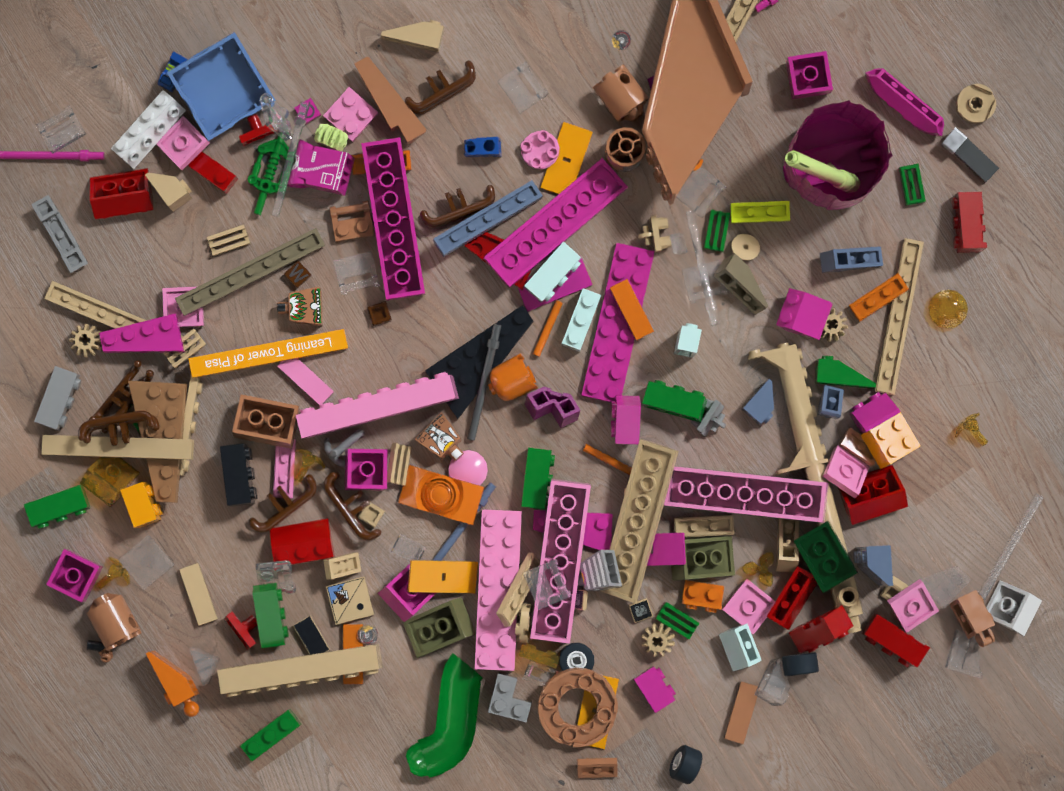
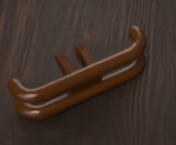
[405,60,476,114]
[420,185,495,228]
[89,360,154,434]
[78,411,160,446]
[324,471,381,540]
[249,474,317,533]

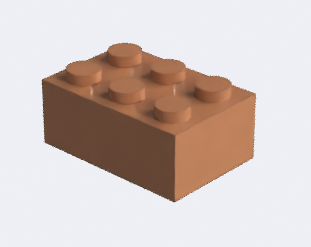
[232,394,300,449]

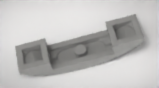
[31,195,88,273]

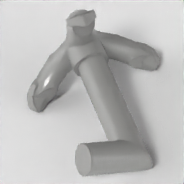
[324,429,365,467]

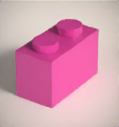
[633,666,676,713]

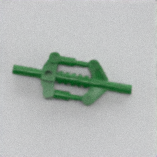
[248,121,295,216]

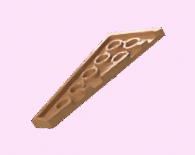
[128,381,187,503]

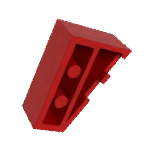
[952,192,987,253]
[788,605,854,653]
[862,614,930,668]

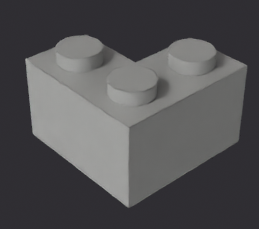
[488,673,532,723]

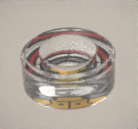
[612,30,631,50]
[357,625,378,645]

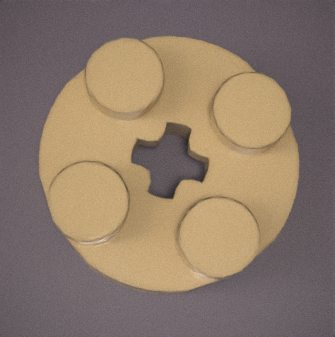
[956,84,996,124]
[515,603,532,643]

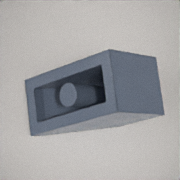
[742,379,774,425]
[818,385,844,419]

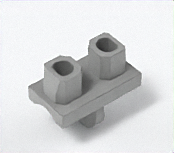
[691,399,726,437]

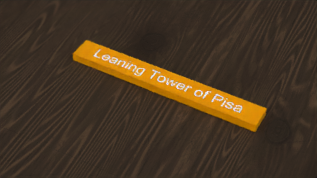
[188,329,348,378]

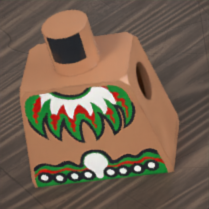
[277,287,323,326]

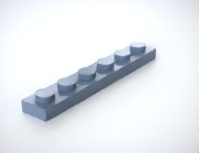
[433,180,543,257]

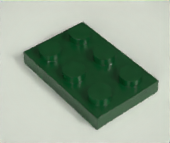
[794,521,858,593]

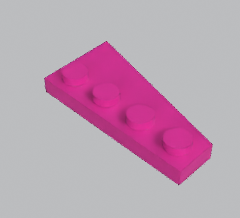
[99,313,185,353]
[533,510,613,550]

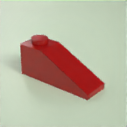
[187,152,238,195]

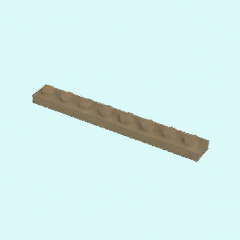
[175,228,325,316]

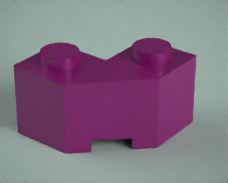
[524,387,581,428]

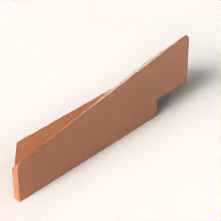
[354,57,426,145]

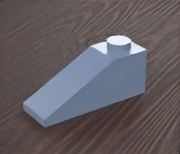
[820,247,883,273]

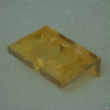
[519,643,560,669]

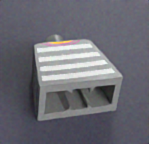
[578,550,622,591]

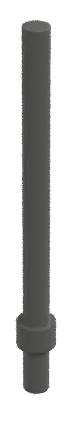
[467,324,501,440]

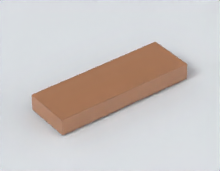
[724,681,760,744]

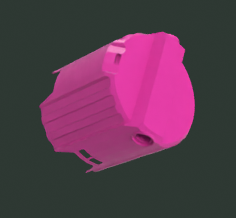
[783,100,893,210]

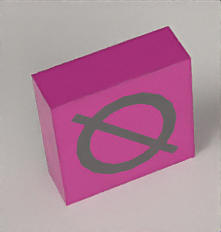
[294,98,321,125]

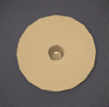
[731,234,760,261]

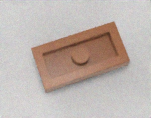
[839,428,876,467]
[577,758,618,778]

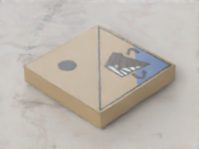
[326,576,374,625]

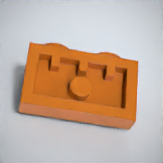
[681,580,724,613]

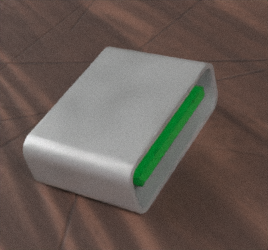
[941,127,968,154]

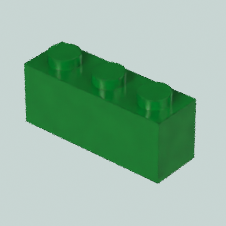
[642,380,707,423]
[521,447,555,510]
[23,485,91,530]
[252,583,289,648]
[240,709,302,762]

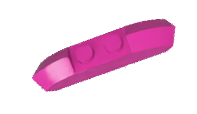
[865,68,944,136]

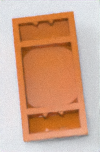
[398,465,484,525]

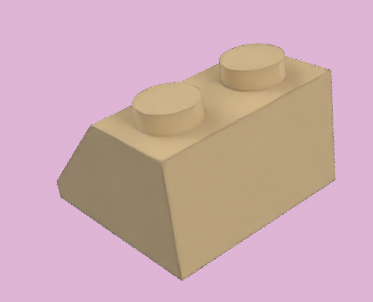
[145,173,192,212]

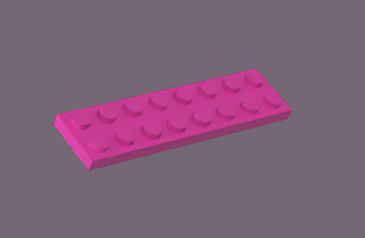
[484,158,628,288]
[581,243,655,403]

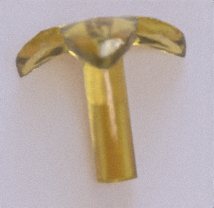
[955,413,988,446]
[294,449,325,483]
[742,552,774,587]
[96,556,130,589]

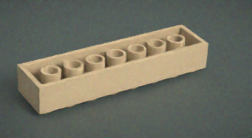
[217,644,383,697]

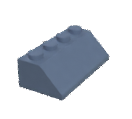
[853,545,893,586]

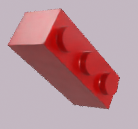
[766,566,817,630]

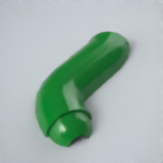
[406,653,483,778]

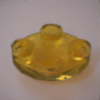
[929,289,968,328]

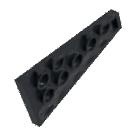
[425,305,534,419]

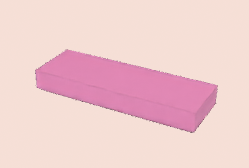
[278,359,334,405]
[273,439,296,499]

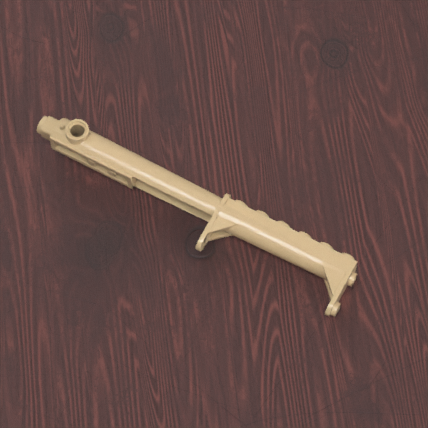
[747,343,863,633]

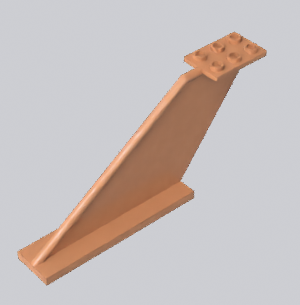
[642,0,753,205]

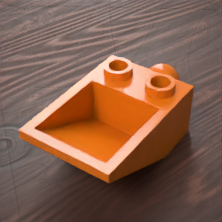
[146,650,200,717]

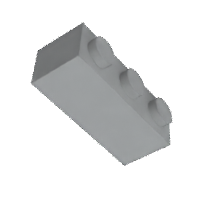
[34,366,81,431]

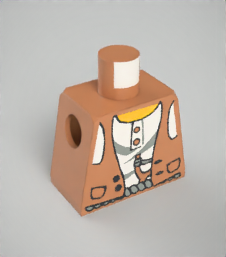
[415,412,464,461]

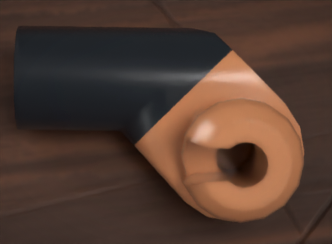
[87,640,113,663]

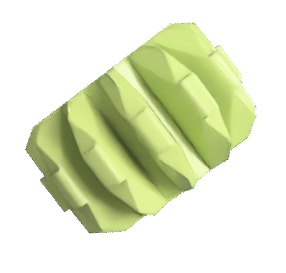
[314,124,348,151]

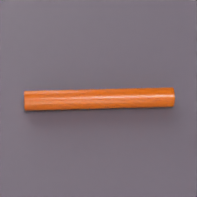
[533,300,563,357]
[583,444,632,475]

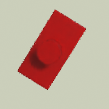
[239,114,279,146]
[224,611,257,650]

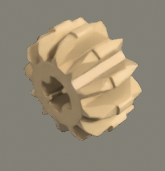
[820,308,848,342]
[69,324,101,357]
[641,623,675,657]

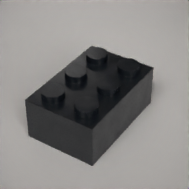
[220,443,258,507]

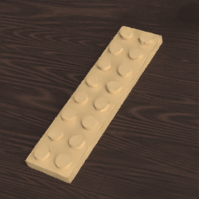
[601,439,679,603]

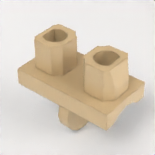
[638,215,672,253]

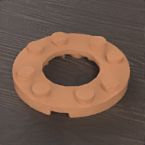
[538,668,618,747]

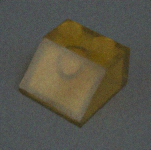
[80,457,140,507]

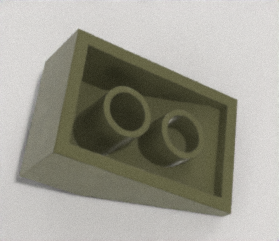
[671,536,735,580]
[403,597,476,658]

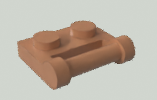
[330,201,374,242]

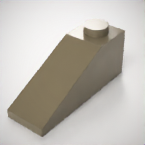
[714,253,768,315]

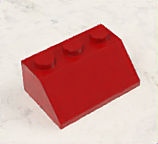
[90,168,153,219]
[838,465,908,525]
[270,518,335,568]

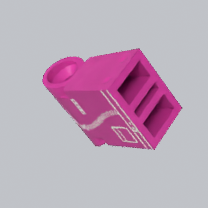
[287,139,355,196]

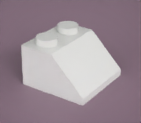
[986,580,1042,636]

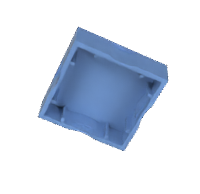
[167,32,276,141]

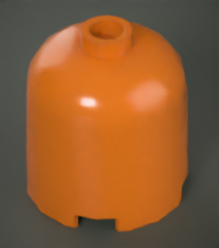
[488,353,538,401]

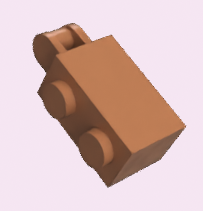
[949,590,995,647]

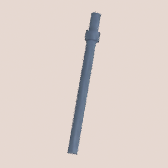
[433,482,496,561]

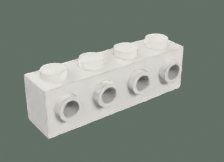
[111,90,186,169]

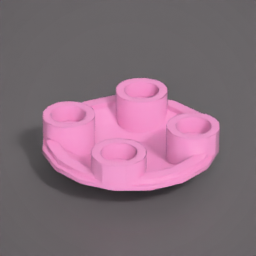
[521,130,560,169]
[448,450,488,486]

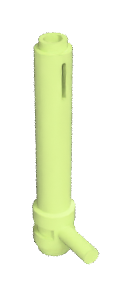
[785,150,860,193]

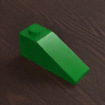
[815,356,876,389]

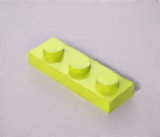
[730,201,790,224]

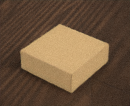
[358,501,385,528]

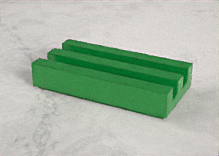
[899,163,926,206]
[704,209,730,252]
[655,602,699,639]

